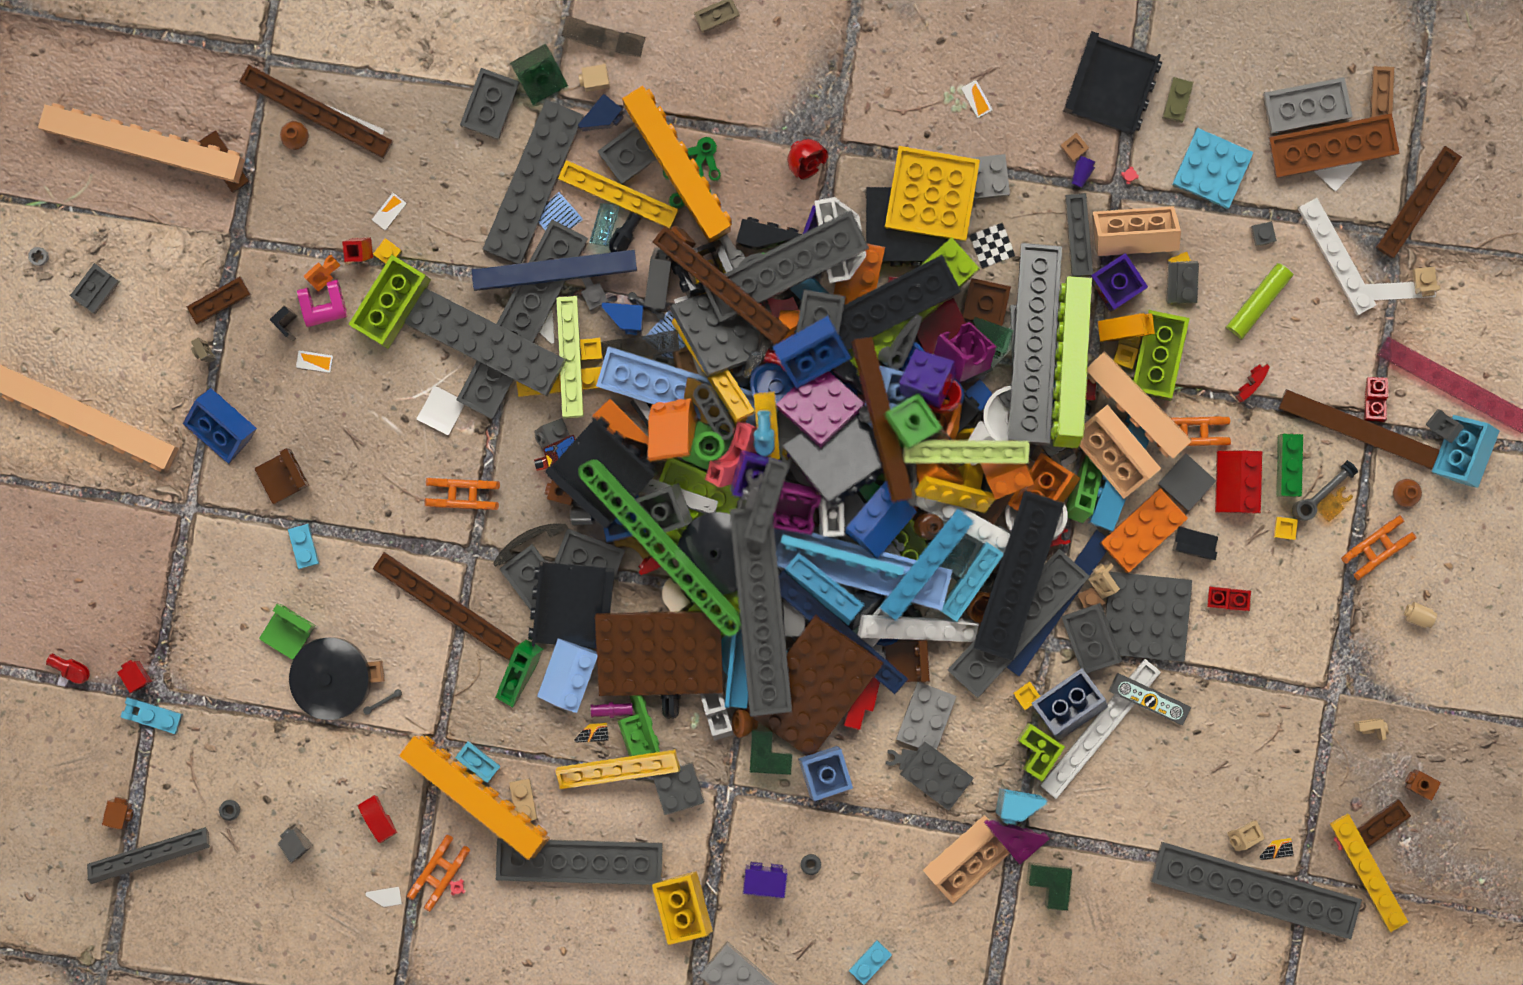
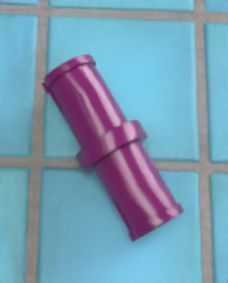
[591,702,633,718]

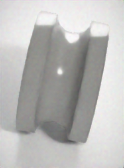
[28,247,49,266]

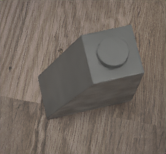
[644,247,673,310]

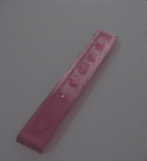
[1377,337,1523,434]

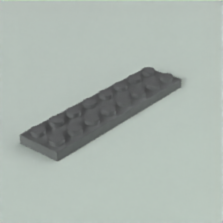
[482,99,584,264]
[703,210,869,322]
[404,288,566,396]
[948,549,1090,698]
[496,838,663,885]

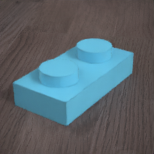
[288,524,320,569]
[455,741,501,783]
[849,940,892,985]

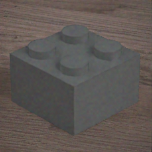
[635,483,693,536]
[653,762,705,815]

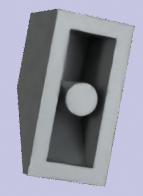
[278,827,313,863]

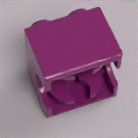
[934,322,996,383]
[773,482,821,535]

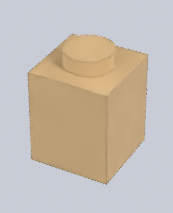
[579,64,610,92]

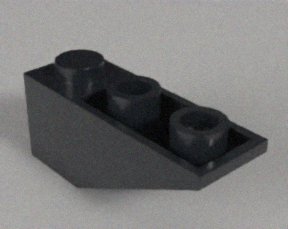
[736,217,802,250]

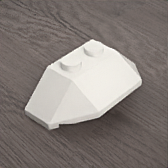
[814,197,866,283]

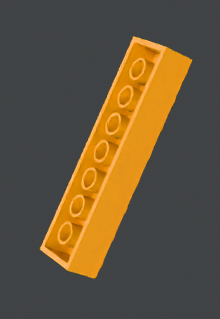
[622,85,732,243]
[399,735,550,860]

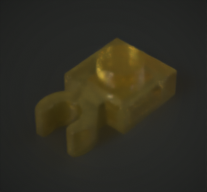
[1316,486,1353,522]

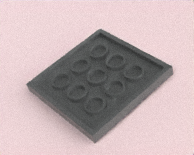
[670,293,775,378]
[1105,572,1192,662]

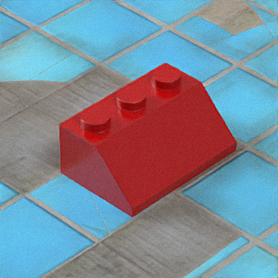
[1215,450,1263,514]

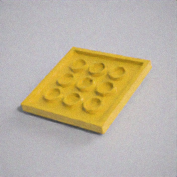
[885,146,980,242]

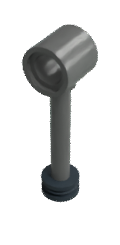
[1292,460,1358,521]

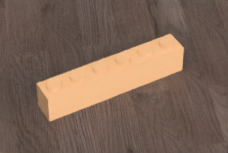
[1087,351,1191,458]

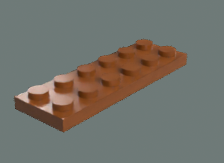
[1268,113,1400,178]

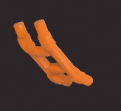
[1157,416,1231,447]
[424,478,500,510]
[1341,515,1417,580]
[406,835,470,912]

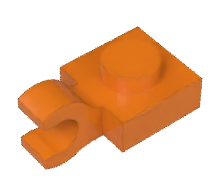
[304,255,340,292]

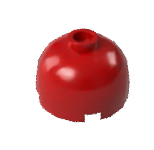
[787,139,829,180]

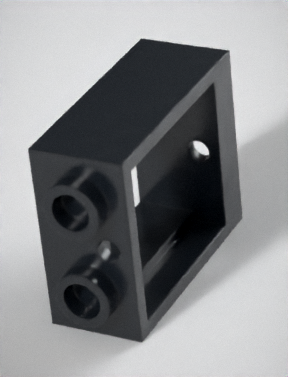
[671,240,733,299]

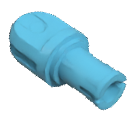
[754,410,775,456]

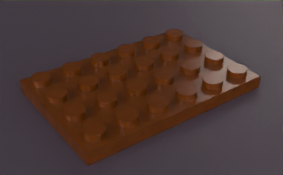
[595,610,723,696]
[745,614,883,756]

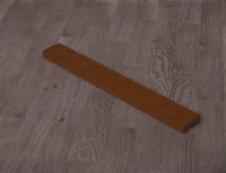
[239,64,393,159]
[652,226,791,345]
[851,337,913,503]
[1278,389,1440,469]
[373,552,520,661]

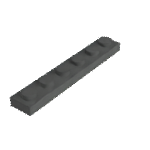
[87,827,210,884]

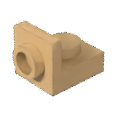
[1413,267,1441,297]
[1088,563,1120,599]
[1354,718,1389,740]
[1227,820,1265,851]

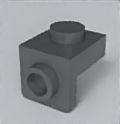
[1426,409,1464,443]
[534,418,571,449]

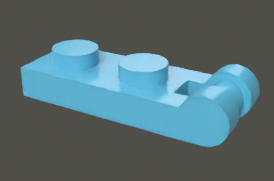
[120,697,183,734]

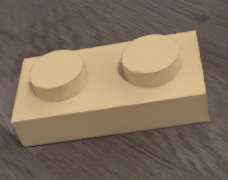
[509,778,537,821]

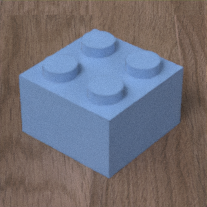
[798,746,853,801]

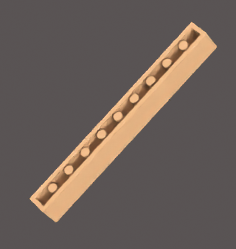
[38,103,245,184]
[0,364,179,472]

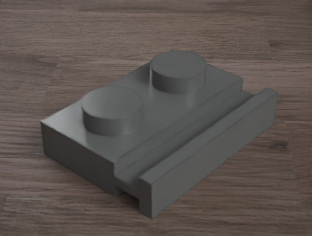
[1166,261,1199,303]
[70,263,120,314]

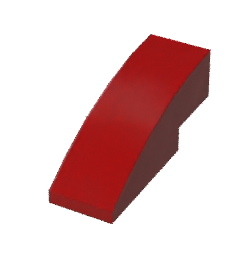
[843,677,880,730]

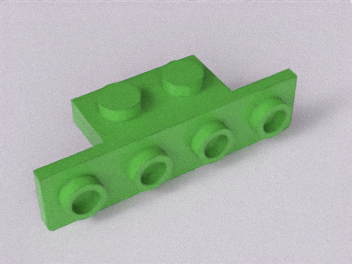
[618,695,660,756]

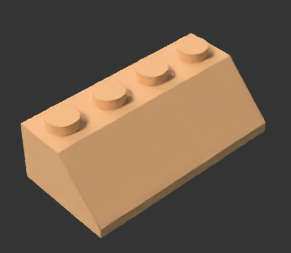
[1093,206,1181,256]
[1079,405,1161,499]
[923,815,1010,904]

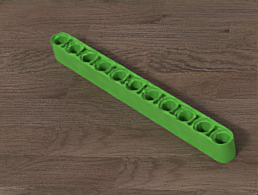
[579,459,741,636]

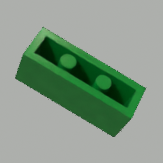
[1276,434,1303,497]

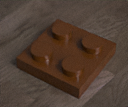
[962,278,1011,327]

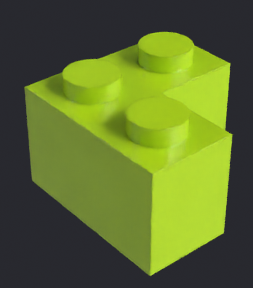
[1017,723,1065,781]

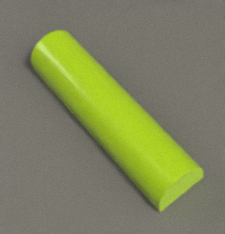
[1226,263,1293,340]

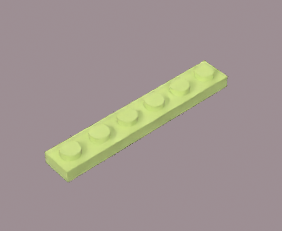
[557,296,584,419]
[903,440,1030,463]

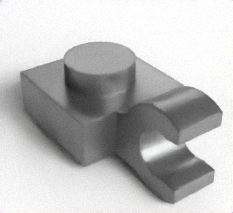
[581,277,609,311]
[741,469,763,510]

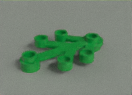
[663,137,721,210]

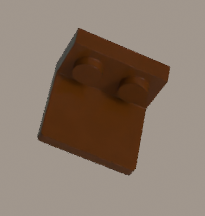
[255,448,310,504]
[885,640,930,682]

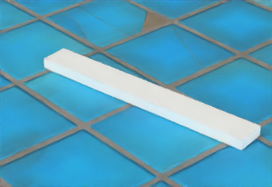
[1040,659,1161,799]

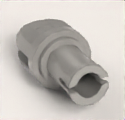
[718,234,746,269]

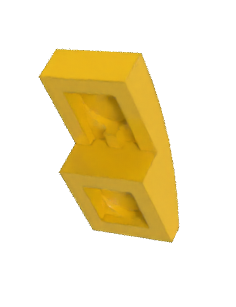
[1113,336,1142,369]

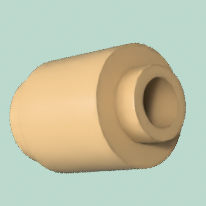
[1404,602,1437,628]

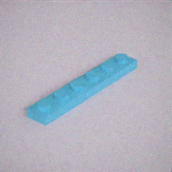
[781,535,905,578]

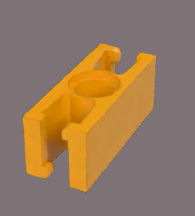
[1098,313,1155,342]

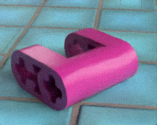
[297,280,347,327]

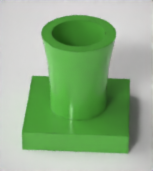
[884,393,942,450]
[682,421,733,470]

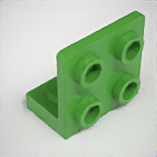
[259,604,316,660]

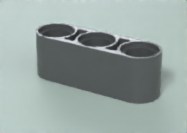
[694,383,736,440]

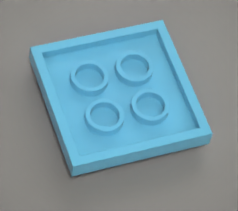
[1172,128,1254,209]

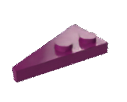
[984,820,1050,865]

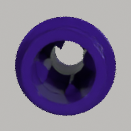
[1071,156,1096,188]

